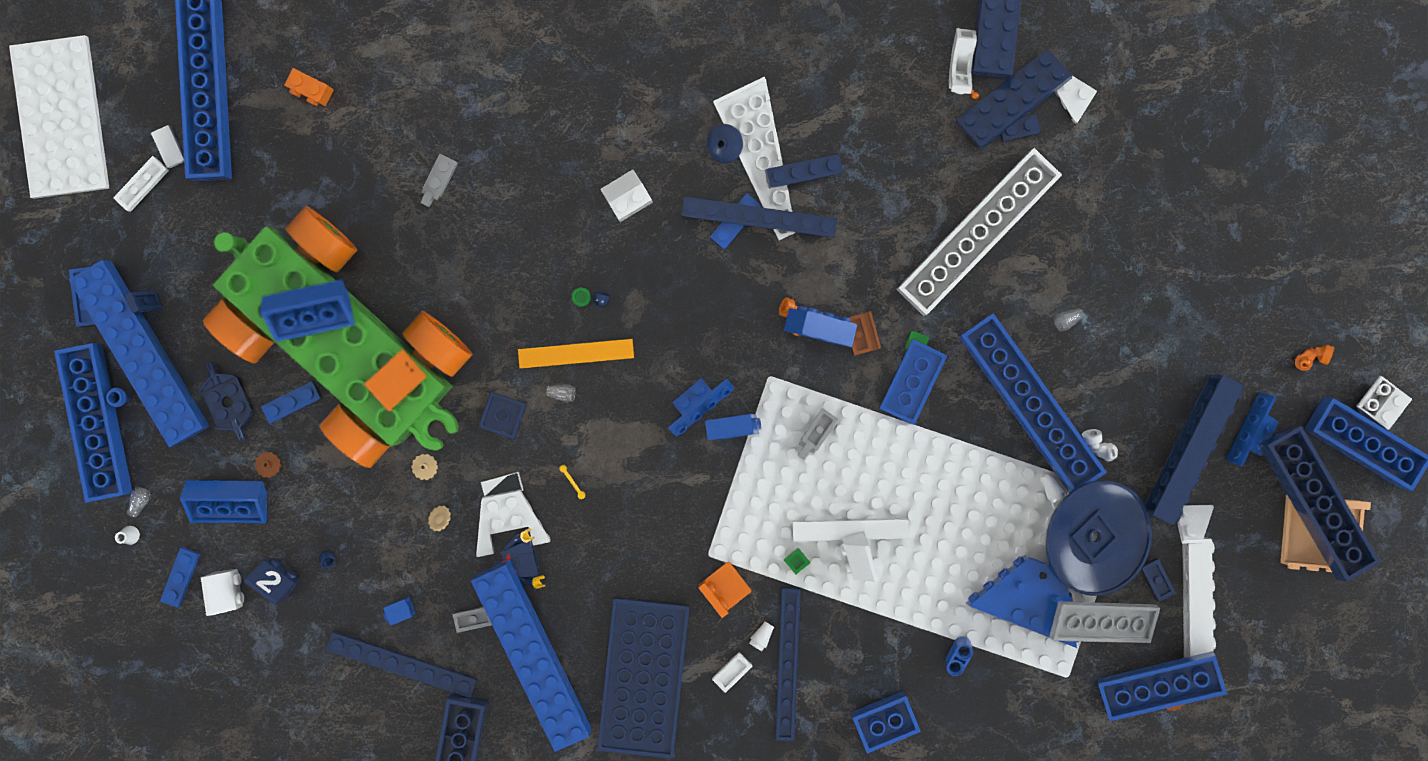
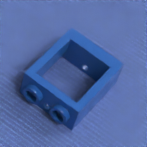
[705,414,761,440]

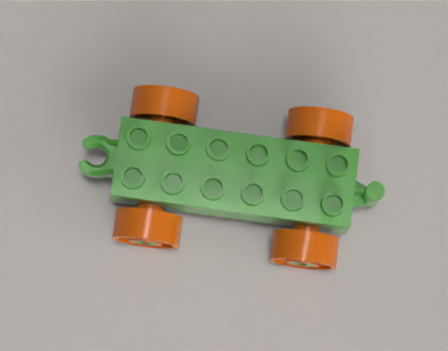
[203,206,473,468]

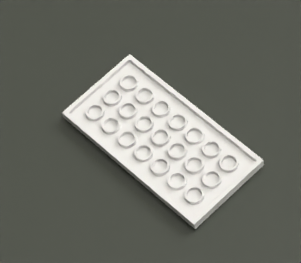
[9,35,109,199]

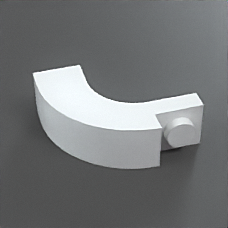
[949,28,977,94]

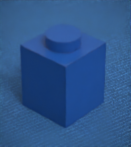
[383,596,416,626]

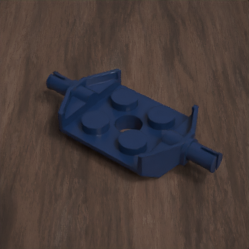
[198,362,254,442]

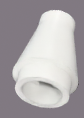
[1041,473,1065,503]
[115,526,140,545]
[749,621,774,651]

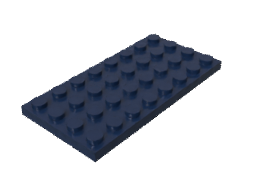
[597,597,690,759]

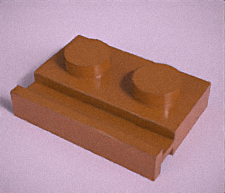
[848,311,881,356]

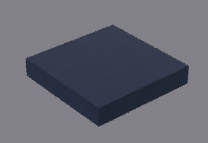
[478,391,527,440]

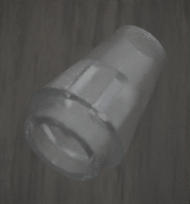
[1054,307,1084,332]
[546,384,576,403]
[127,487,150,517]

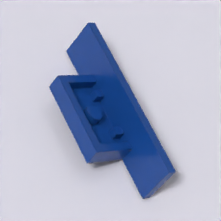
[668,378,735,437]
[1226,392,1279,467]

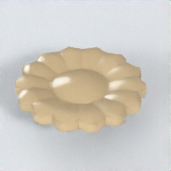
[411,454,438,480]
[428,506,451,531]

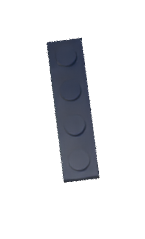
[765,154,843,189]

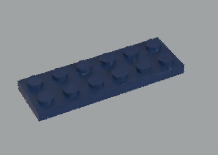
[956,49,1073,149]

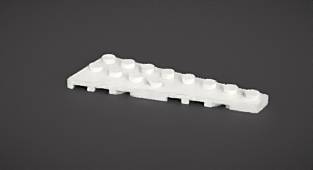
[713,77,795,241]

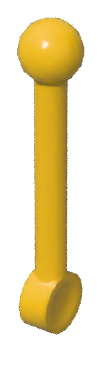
[559,465,585,499]

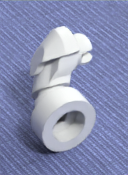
[1082,429,1118,462]

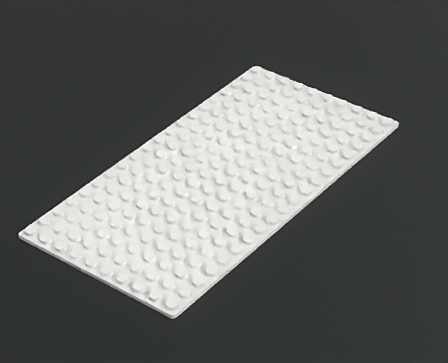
[708,376,1097,677]

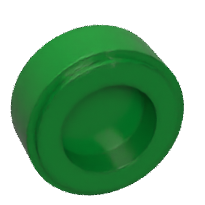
[571,287,591,307]

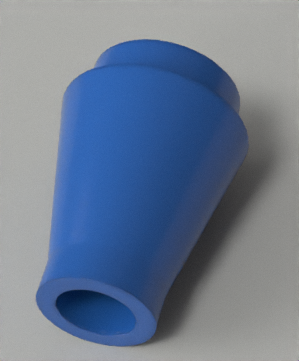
[106,388,131,407]

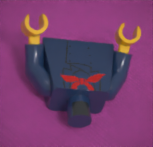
[493,528,545,589]

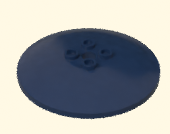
[1046,480,1152,596]

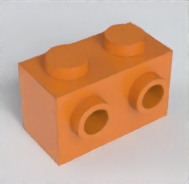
[285,68,334,107]

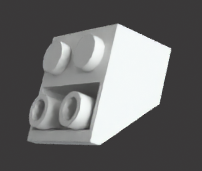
[1356,376,1412,430]

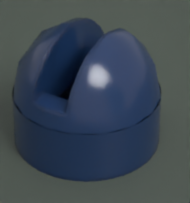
[594,291,610,307]
[319,551,335,568]

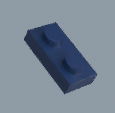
[1000,114,1041,143]
[125,291,162,313]
[1141,558,1176,602]

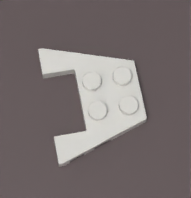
[476,489,550,557]

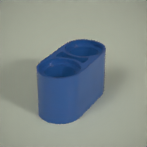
[945,636,973,676]

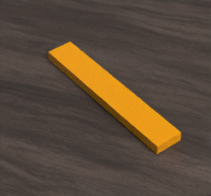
[518,339,634,368]

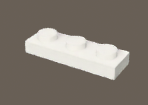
[114,156,169,212]

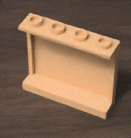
[1281,495,1371,572]

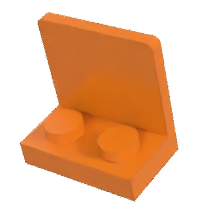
[698,562,751,618]

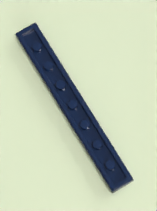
[775,587,801,741]

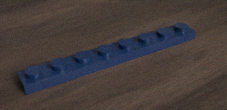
[682,197,837,238]
[326,631,478,698]

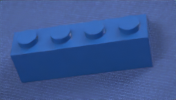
[260,280,355,342]
[180,480,267,523]

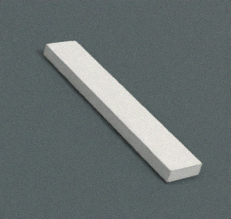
[793,519,909,541]

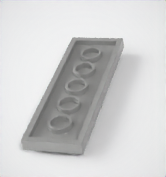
[1049,601,1160,643]

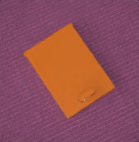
[364,350,428,412]

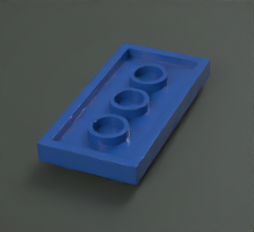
[879,339,947,425]

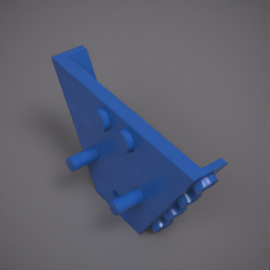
[966,555,1079,648]

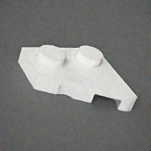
[1055,76,1097,124]
[1177,505,1214,543]

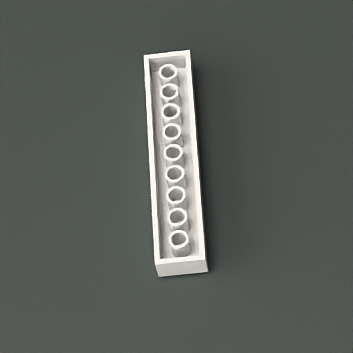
[896,148,1062,316]

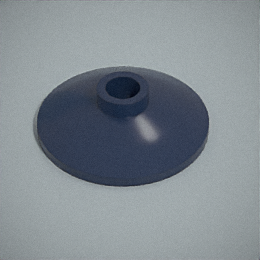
[707,124,743,163]

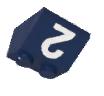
[244,558,300,605]

